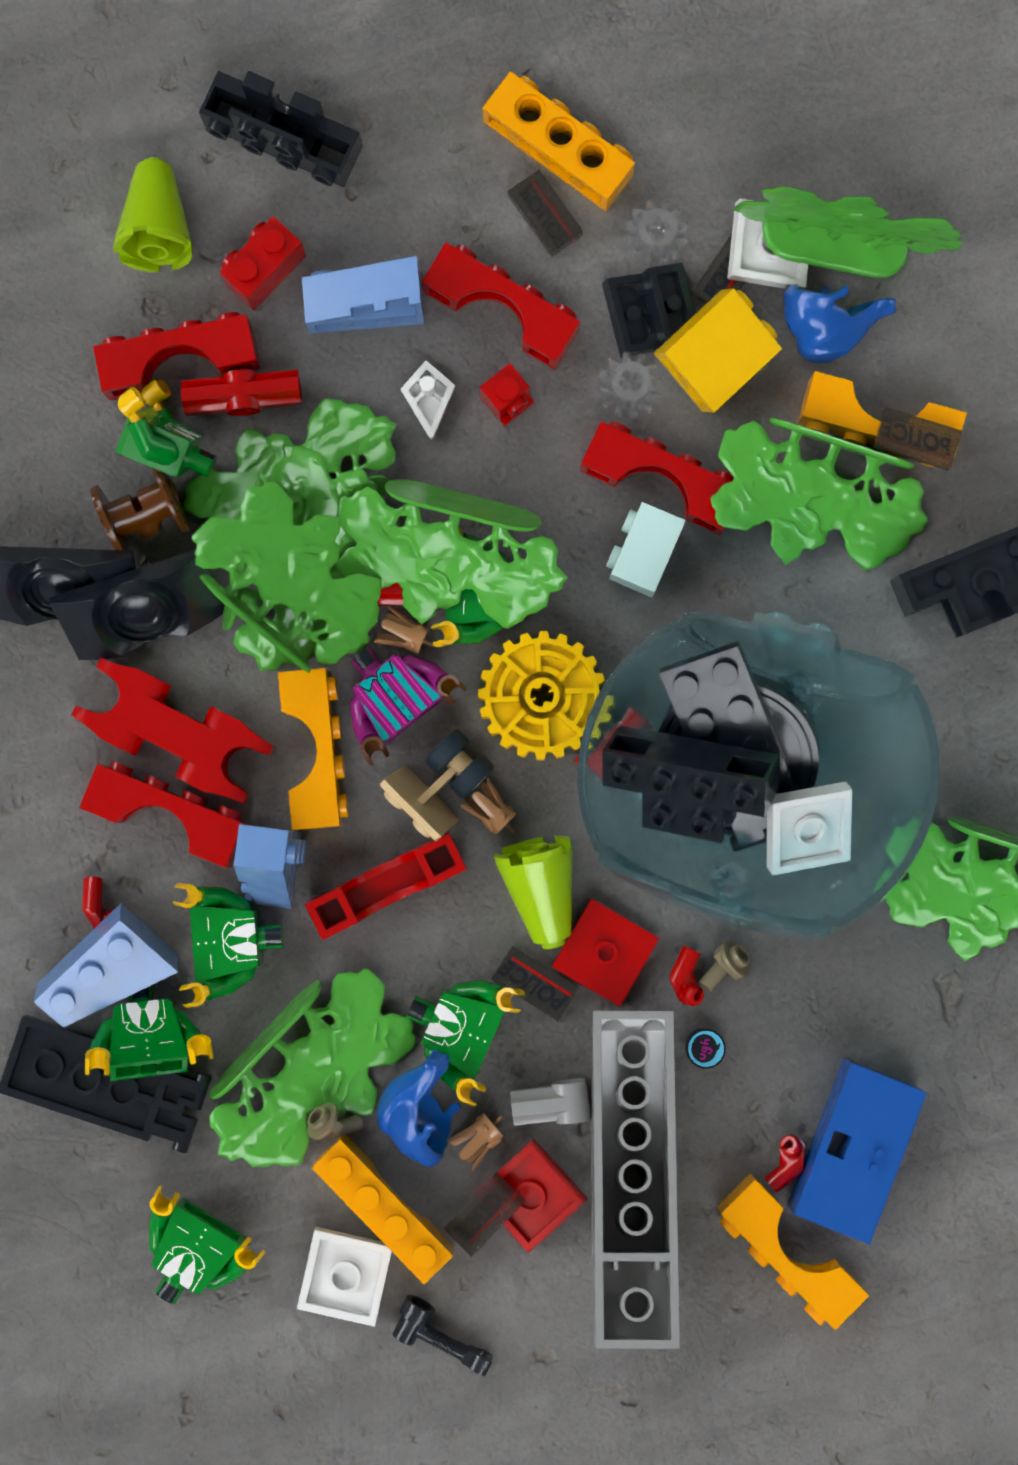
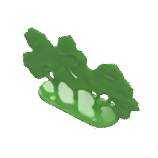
[733,186,963,278]
[183,398,397,519]
[711,418,929,571]
[223,446,378,672]
[336,479,568,628]
[192,482,381,673]
[885,817,1018,962]
[209,968,415,1168]

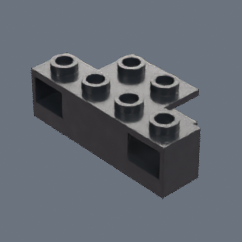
[199,71,363,187]
[890,527,1018,638]
[602,725,780,843]

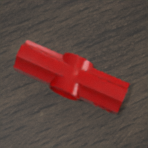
[180,369,302,416]

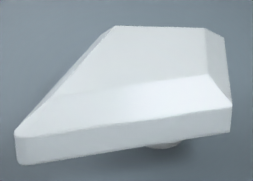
[401,361,455,440]

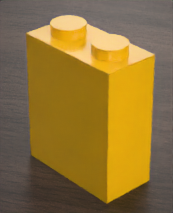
[654,288,782,413]

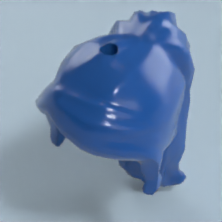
[784,284,897,363]
[376,1050,461,1167]

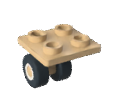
[380,729,494,841]

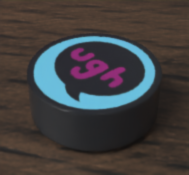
[685,1028,726,1069]

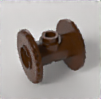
[90,468,190,551]

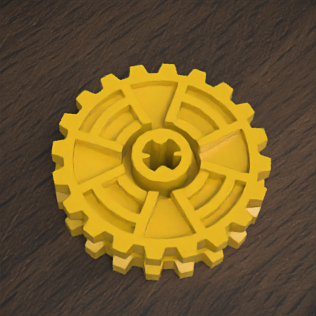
[478,631,607,761]

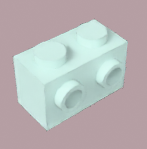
[606,502,686,598]

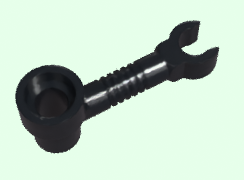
[392,1295,493,1376]

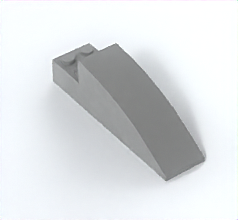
[591,1011,680,1349]

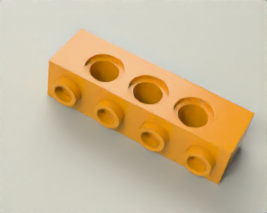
[482,71,635,212]

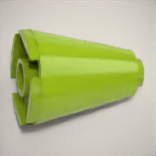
[113,157,193,273]
[493,835,573,949]

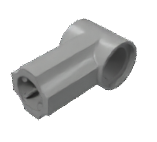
[510,1078,591,1126]

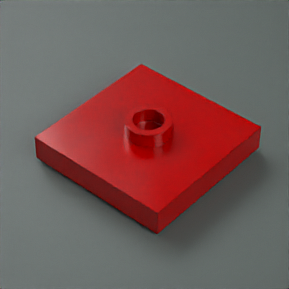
[552,898,660,1007]
[475,1138,588,1253]

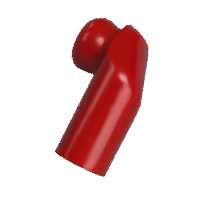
[82,876,113,929]
[669,945,704,1006]
[764,1135,805,1194]

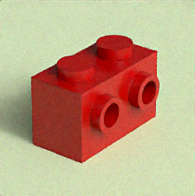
[219,216,306,311]

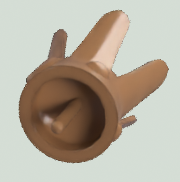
[374,605,434,655]
[459,777,517,835]
[446,1112,504,1172]

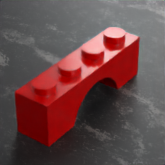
[422,242,580,370]
[93,312,261,400]
[580,421,734,536]
[79,760,249,868]
[304,831,467,940]

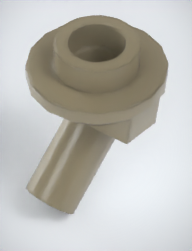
[699,940,751,992]
[307,1103,363,1140]

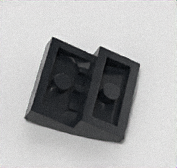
[602,262,696,358]

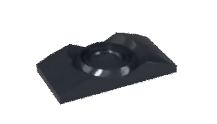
[0,546,136,626]
[49,549,225,660]

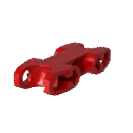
[71,658,275,804]

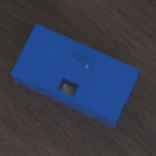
[787,1058,927,1245]

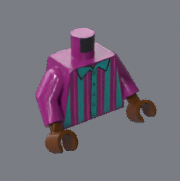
[350,647,467,766]

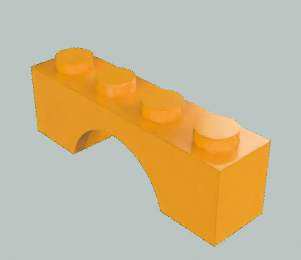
[797,371,967,468]
[278,668,349,831]
[311,1135,454,1285]
[717,1173,869,1330]

